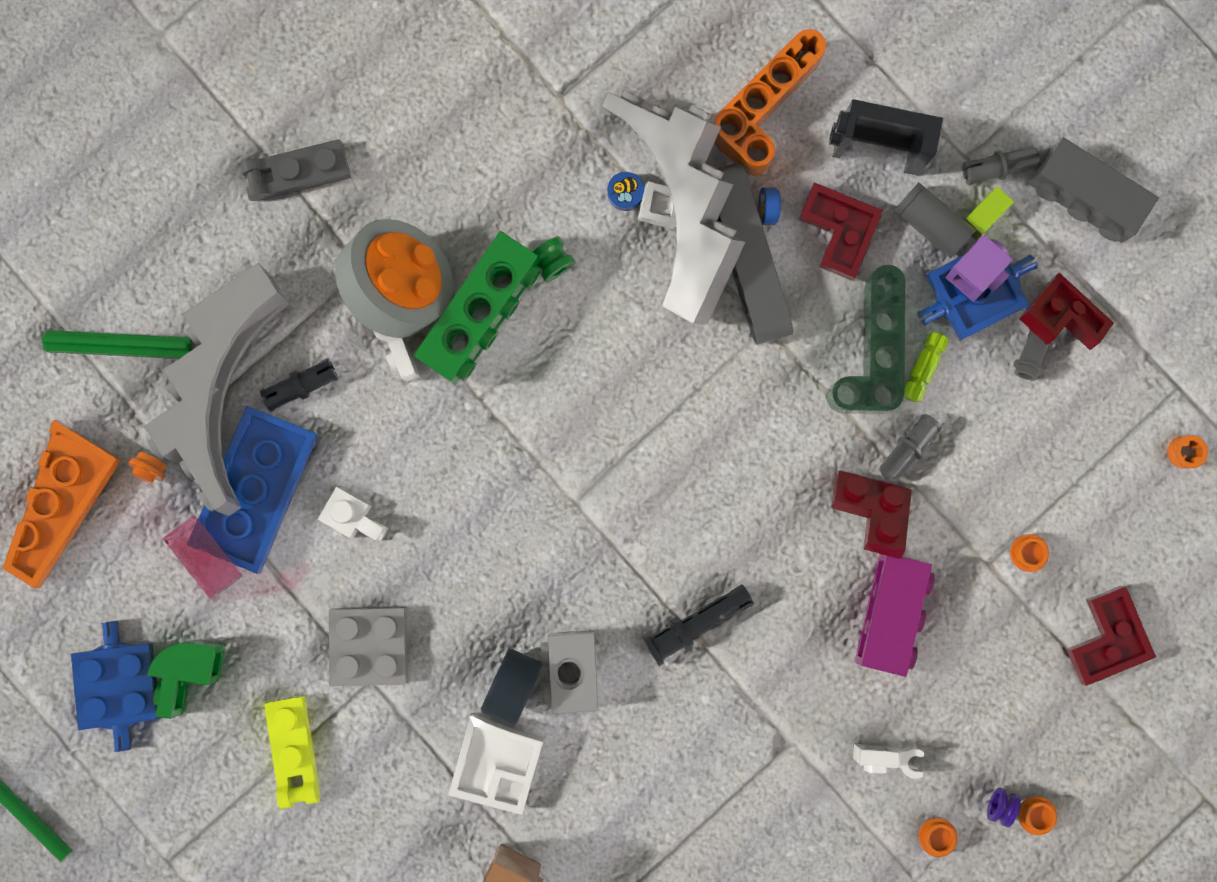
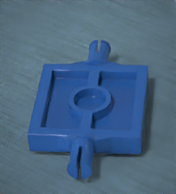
[917,254,1038,341]
[71,620,160,752]

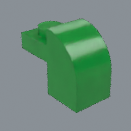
[147,640,226,719]

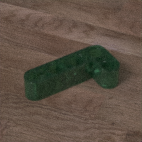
[826,265,906,414]

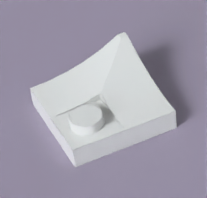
[448,713,543,815]

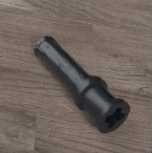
[642,584,754,667]

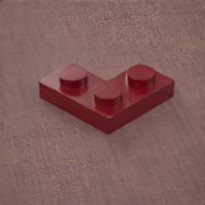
[798,182,883,281]
[1019,272,1114,350]
[831,470,912,559]
[1066,586,1156,686]

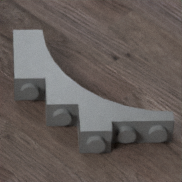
[602,91,746,324]
[144,263,290,516]

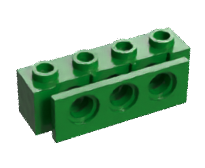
[413,230,541,386]

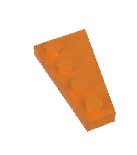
[2,420,122,588]

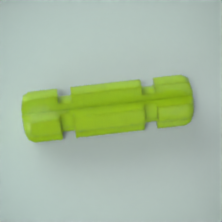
[901,332,949,403]

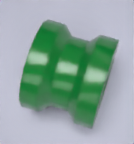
[532,236,576,282]

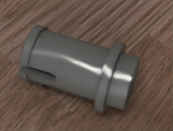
[1013,331,1051,381]

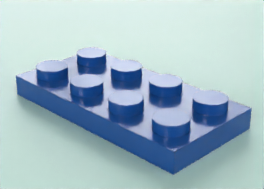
[187,405,319,574]

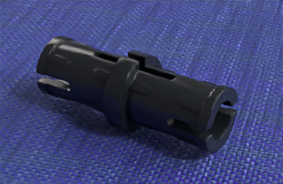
[260,358,339,412]

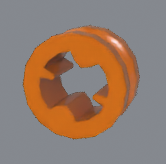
[1167,435,1208,469]

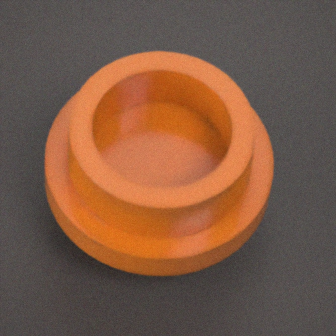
[128,452,167,484]
[1010,534,1049,572]
[1017,796,1057,835]
[918,817,958,857]

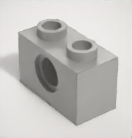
[541,631,598,714]

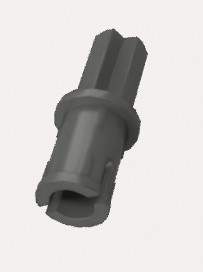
[962,147,1040,186]
[879,414,942,482]

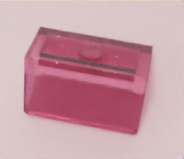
[162,515,243,602]

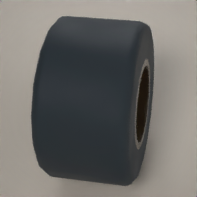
[481,648,542,726]

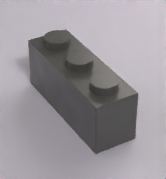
[1028,137,1160,243]

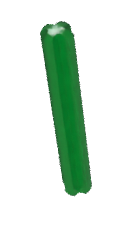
[42,330,193,359]

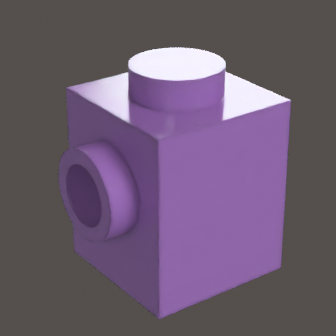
[945,235,1013,302]

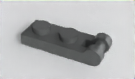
[240,139,351,201]

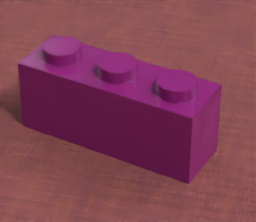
[855,554,935,677]

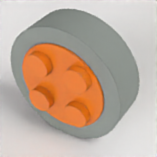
[335,219,454,338]

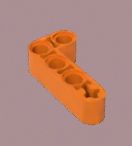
[714,29,826,176]

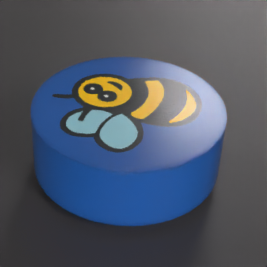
[607,172,644,211]
[758,187,781,225]

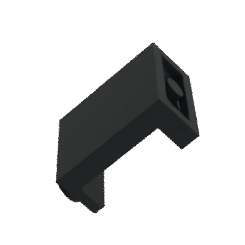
[829,99,943,176]

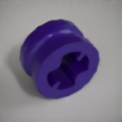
[987,787,1021,828]

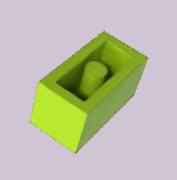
[964,186,1014,240]

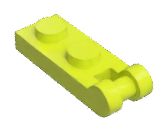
[264,695,320,809]

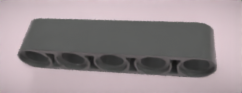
[717,162,793,345]

